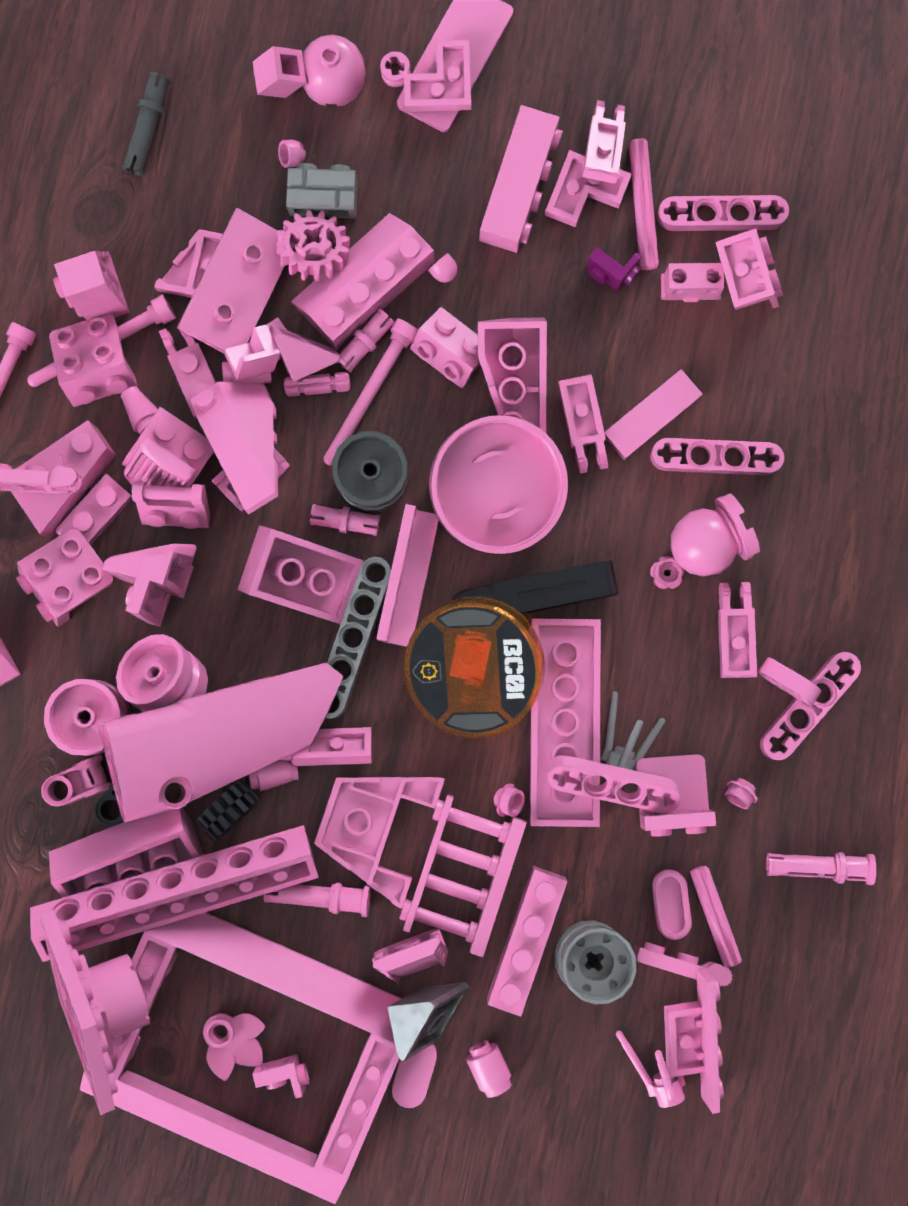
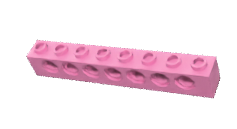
[30,825,319,962]

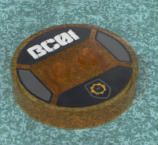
[404,597,545,738]

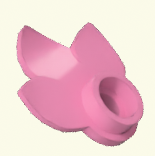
[203,1013,265,1081]

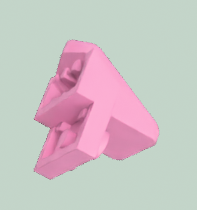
[122,407,214,487]
[102,543,197,627]

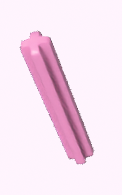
[629,138,659,270]

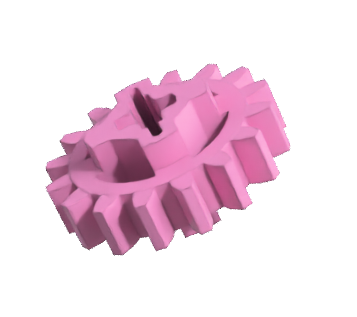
[276,210,350,282]

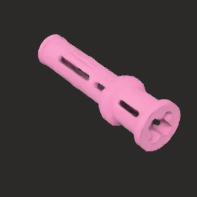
[766,852,876,885]
[264,883,371,917]

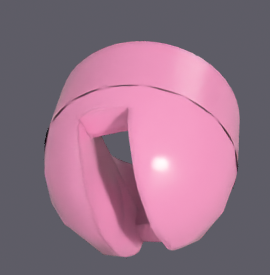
[278,139,306,168]
[428,253,457,283]

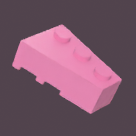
[11,420,116,539]

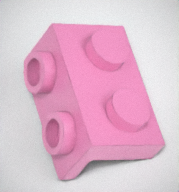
[410,307,481,388]

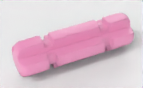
[284,372,351,397]

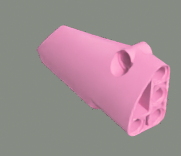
[99,663,343,823]

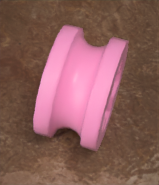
[380,51,411,87]

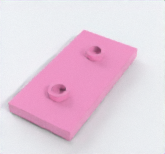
[177,208,295,354]

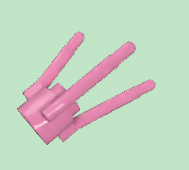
[616,1030,686,1108]

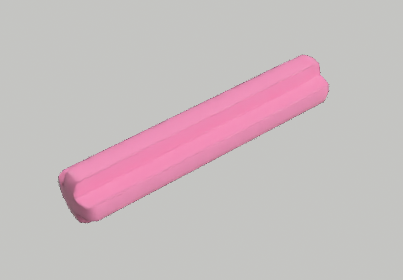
[690,866,742,968]

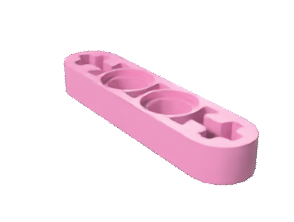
[657,195,789,231]
[650,438,785,475]
[760,652,861,760]
[547,755,680,813]

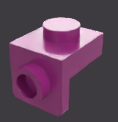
[586,247,641,291]

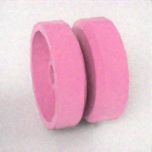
[116,634,208,713]
[44,679,131,756]

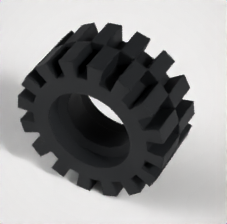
[195,779,261,842]

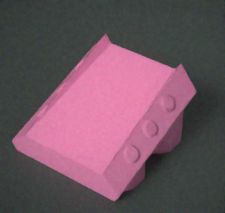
[372,928,449,984]

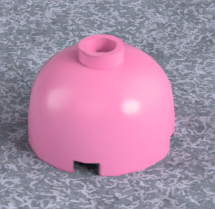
[302,35,366,106]

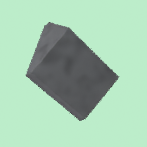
[387,982,470,1062]

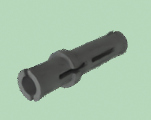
[122,72,171,176]

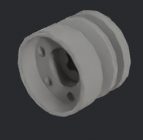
[554,920,637,1005]

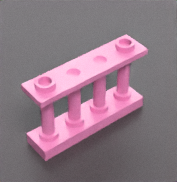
[399,794,527,957]

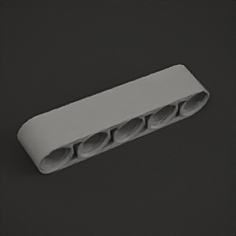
[325,557,391,719]

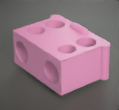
[661,263,724,302]

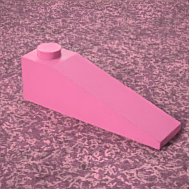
[478,317,547,433]
[190,382,278,515]

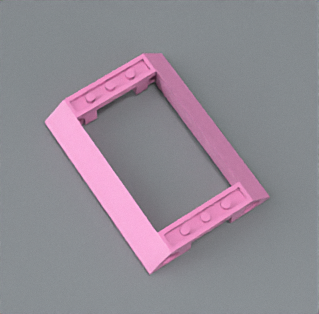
[80,912,402,1204]

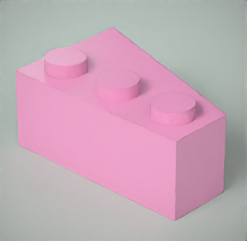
[53,251,130,321]

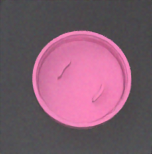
[429,415,568,554]

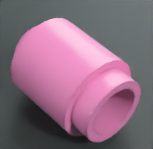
[466,1040,512,1098]

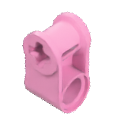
[41,754,113,807]

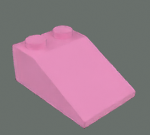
[237,525,364,624]

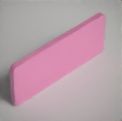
[397,0,513,132]

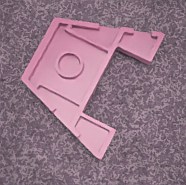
[314,777,445,909]

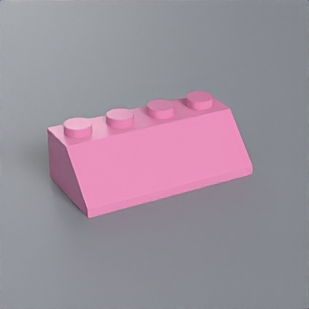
[291,213,435,351]
[49,807,204,898]

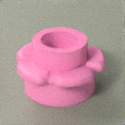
[650,556,684,589]
[724,778,758,809]
[494,783,525,817]

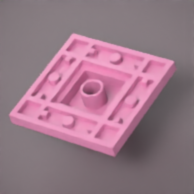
[39,909,150,1115]

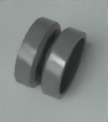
[332,431,409,512]

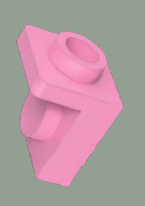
[252,1054,309,1099]

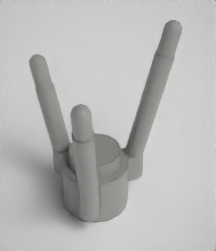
[601,691,665,771]

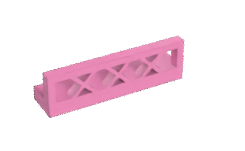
[376,504,439,648]

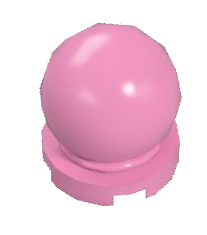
[671,493,760,577]

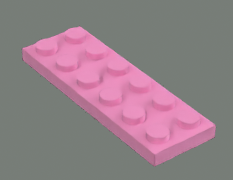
[530,619,601,827]

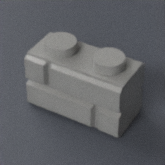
[286,163,358,219]

